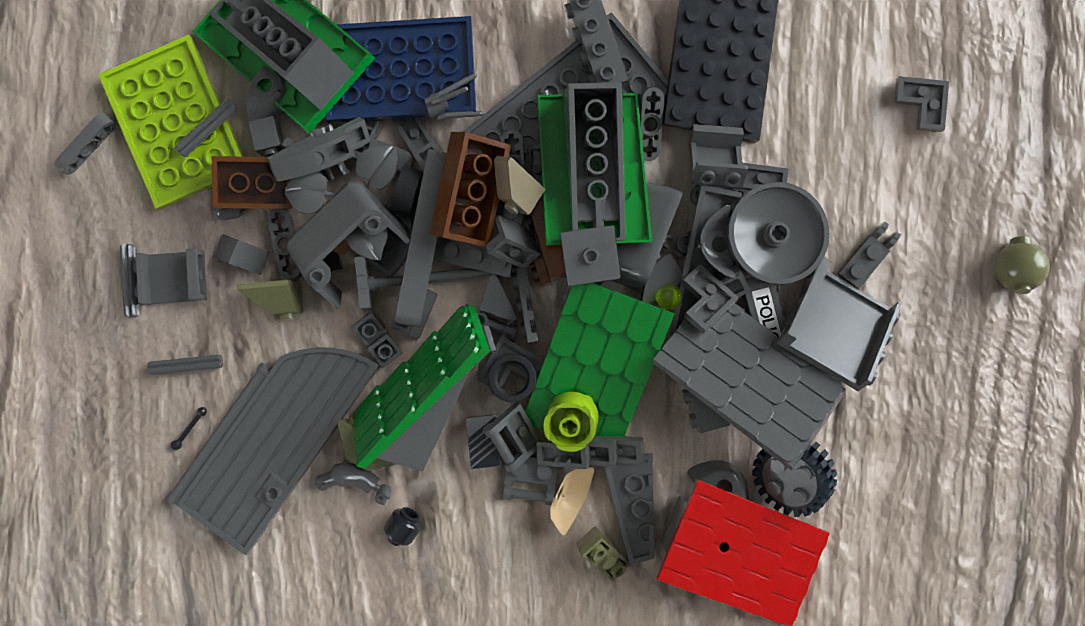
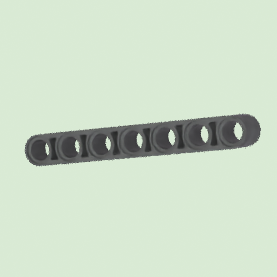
[394,149,446,327]

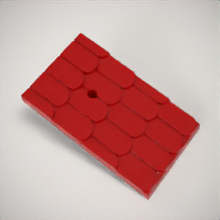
[657,479,830,626]

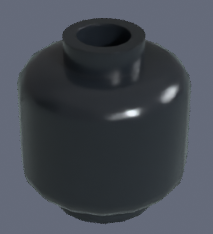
[384,507,422,546]

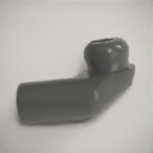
[214,208,245,220]

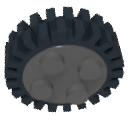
[752,442,837,517]

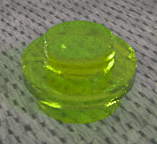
[656,284,681,310]

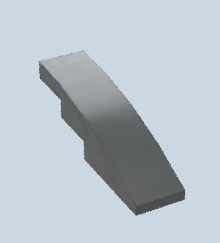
[537,436,644,469]

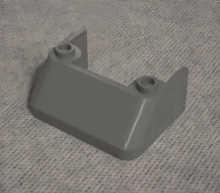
[287,181,410,309]

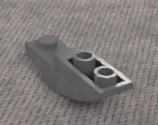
[267,117,371,182]

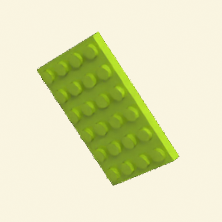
[98,34,244,210]

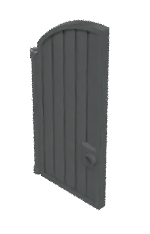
[165,347,380,555]

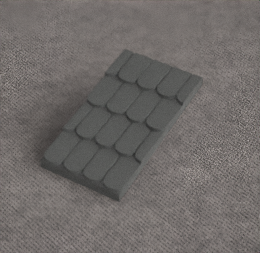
[653,304,846,471]

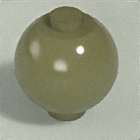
[994,236,1050,294]

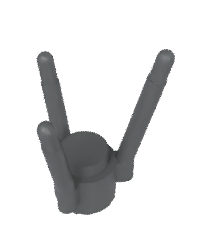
[424,73,483,121]

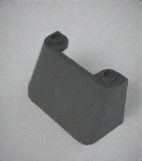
[611,182,683,292]

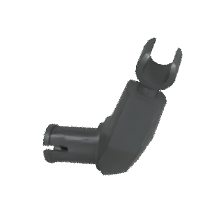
[315,463,392,505]

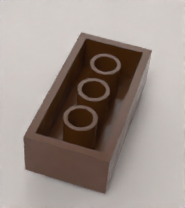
[429,132,511,247]

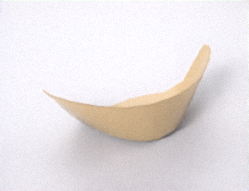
[550,468,594,535]

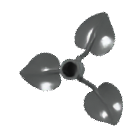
[285,146,398,260]

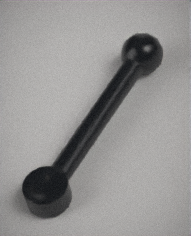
[171,407,207,450]

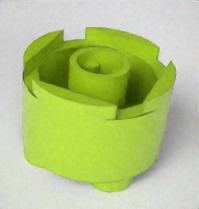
[544,392,599,452]

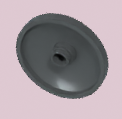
[726,182,829,285]

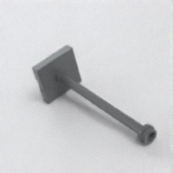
[354,256,515,312]

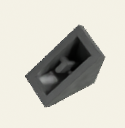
[214,234,270,275]
[479,274,518,322]

